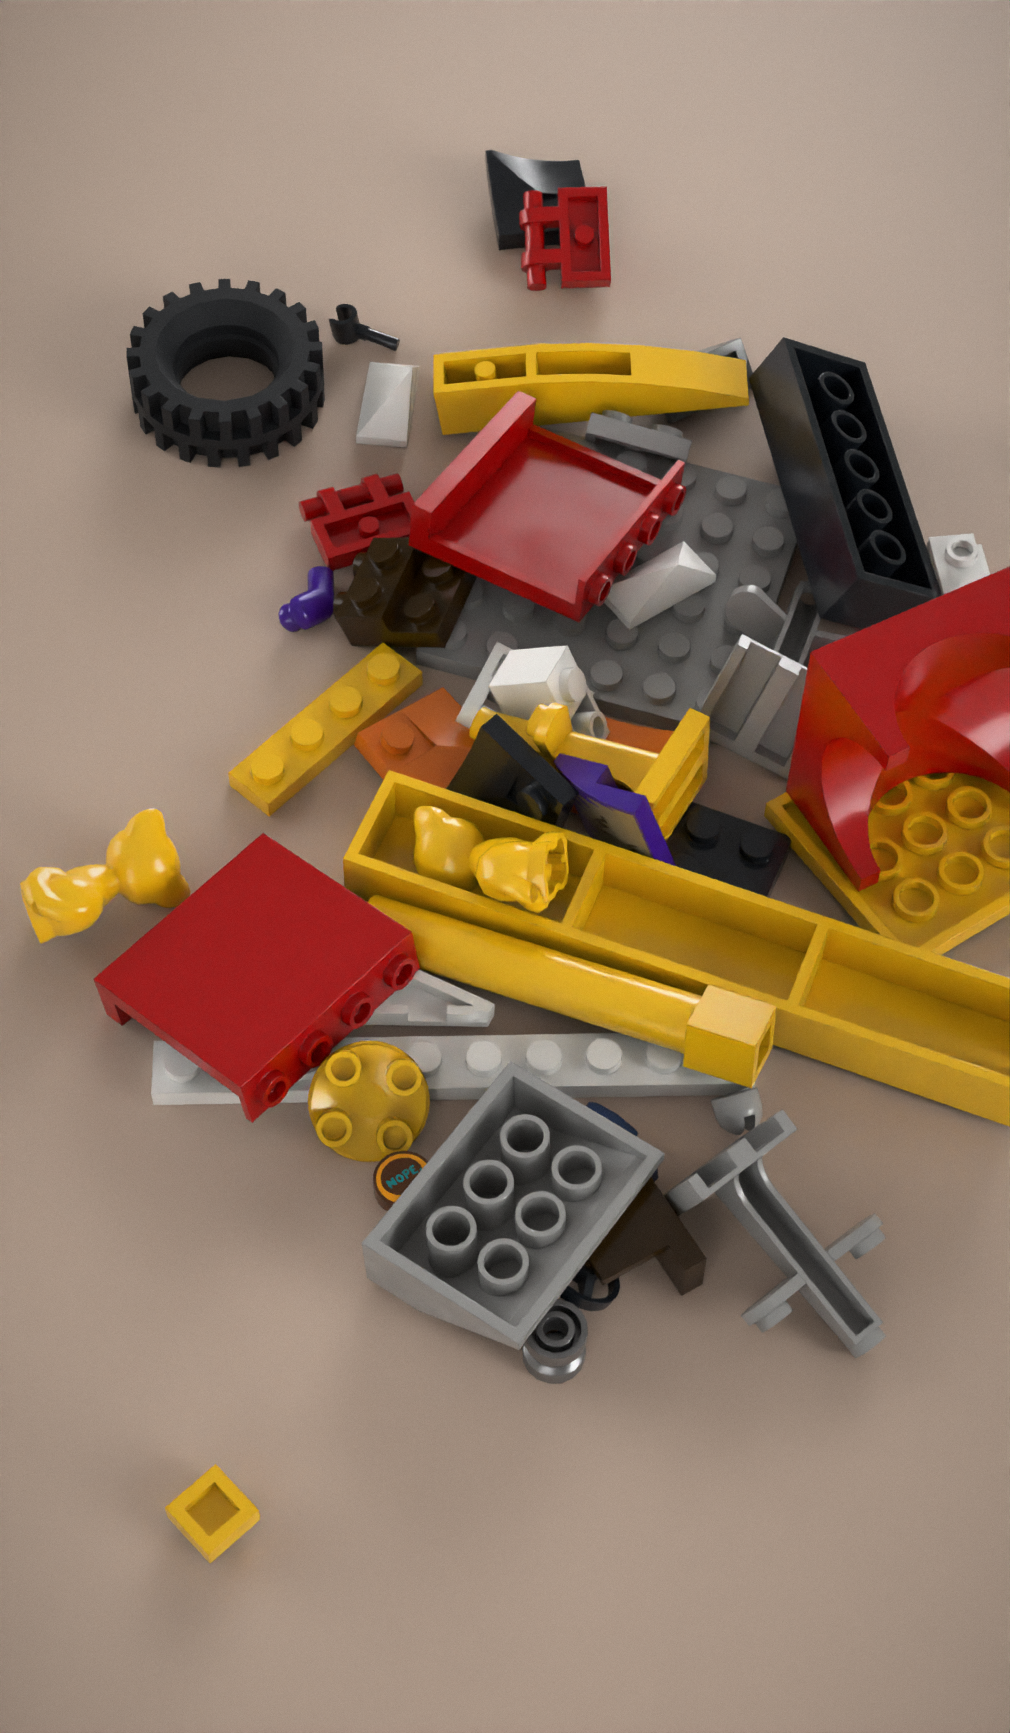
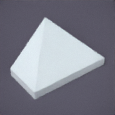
[356,362,420,448]
[604,541,716,630]

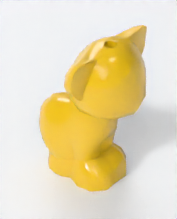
[413,806,569,913]
[20,809,191,944]

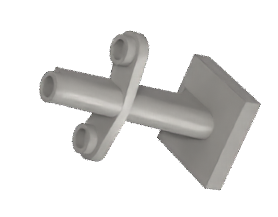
[698,580,848,780]
[664,1109,886,1358]

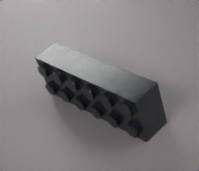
[749,337,942,629]

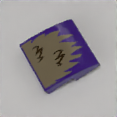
[554,753,676,866]

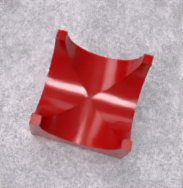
[786,566,1010,892]

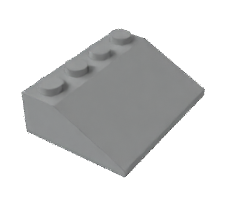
[362,1061,664,1350]

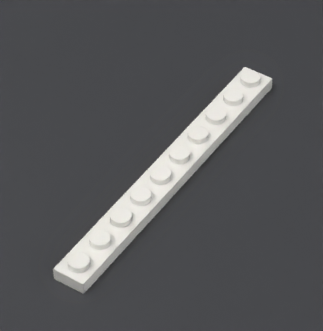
[151,1033,755,1105]

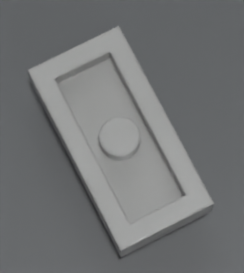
[585,410,692,463]

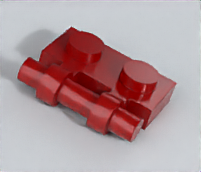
[519,186,611,291]
[299,473,414,571]

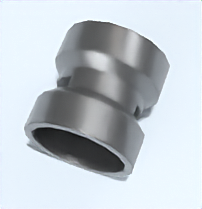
[522,1299,588,1384]

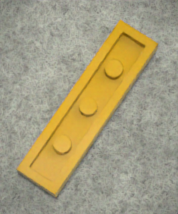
[228,642,423,817]

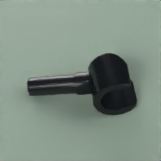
[329,304,400,351]

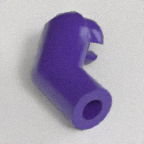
[278,566,334,632]

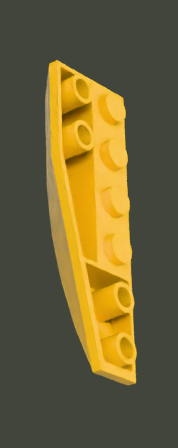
[433,343,749,435]

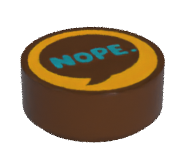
[373,1151,428,1211]

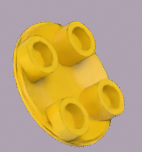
[308,1040,430,1162]

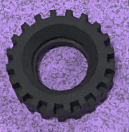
[126,279,325,468]

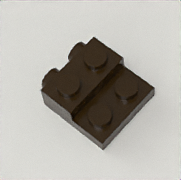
[333,538,477,648]

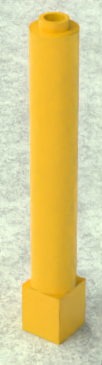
[368,894,777,1089]

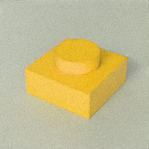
[165,1464,260,1563]

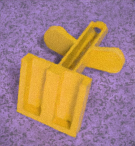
[469,703,710,842]

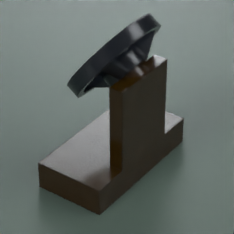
[560,1177,707,1311]

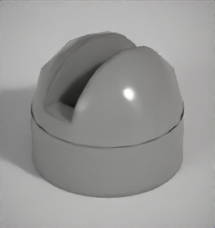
[711,1087,763,1135]

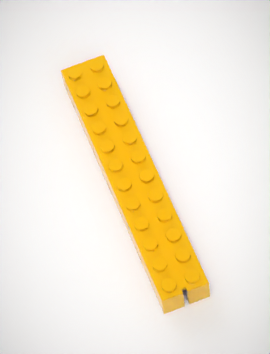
[343,770,1010,1127]

